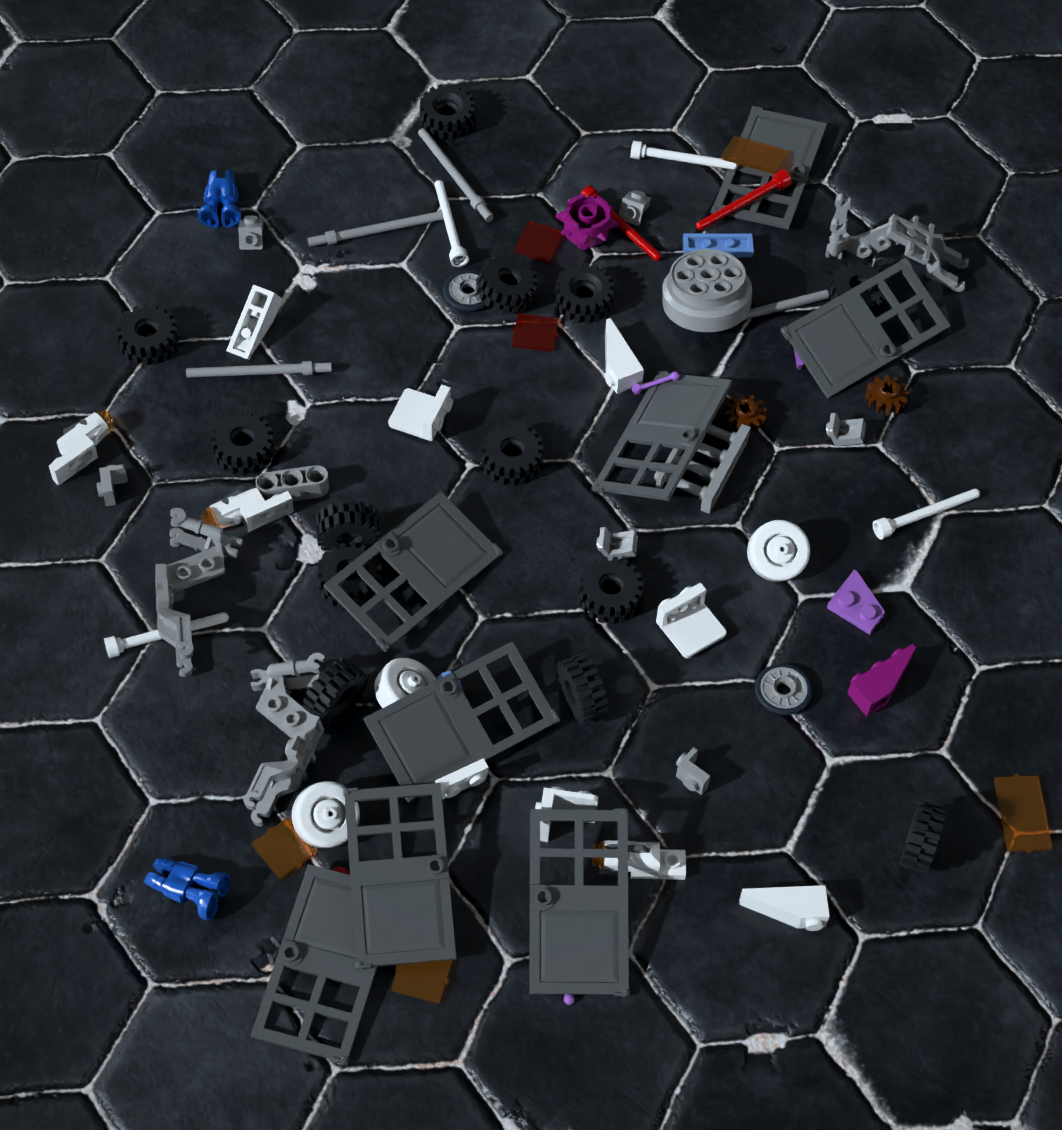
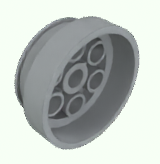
[662,249,752,332]

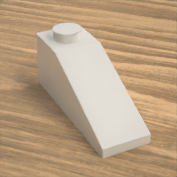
[226,285,282,360]
[604,318,644,394]
[739,885,830,931]

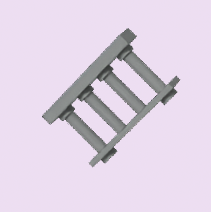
[654,424,751,514]

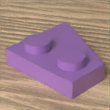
[827,570,885,634]

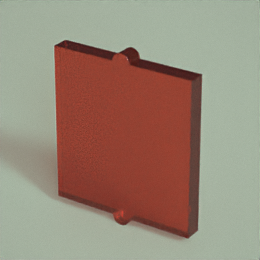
[514,221,563,263]
[512,313,558,352]

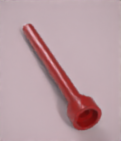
[696,169,792,230]
[580,185,662,261]

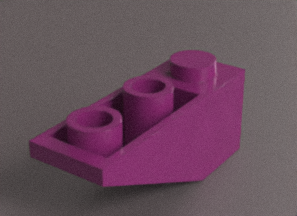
[848,644,916,717]

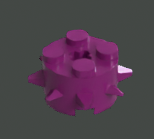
[556,194,619,250]

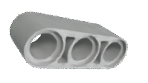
[256,465,329,501]

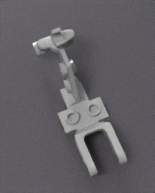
[825,194,969,292]
[155,508,243,677]
[243,653,326,827]

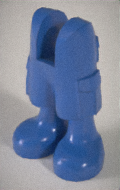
[198,170,241,228]
[144,858,231,921]

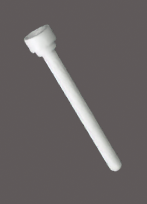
[630,140,738,170]
[435,180,469,267]
[873,489,980,539]
[104,612,229,659]

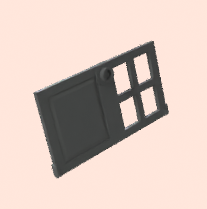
[711,106,827,230]
[780,257,951,399]
[591,371,733,501]
[323,491,503,652]
[363,641,560,803]
[343,783,456,970]
[529,808,630,998]
[250,864,378,1065]

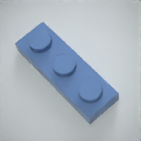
[683,233,754,257]

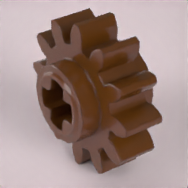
[865,374,909,416]
[723,393,767,432]

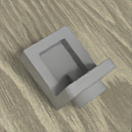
[619,190,651,226]
[238,216,264,250]
[826,413,866,446]
[96,464,128,506]
[597,527,638,561]
[676,747,710,795]

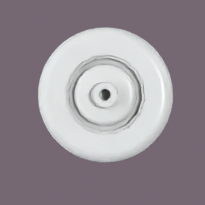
[747,520,810,582]
[374,658,436,708]
[292,781,360,848]

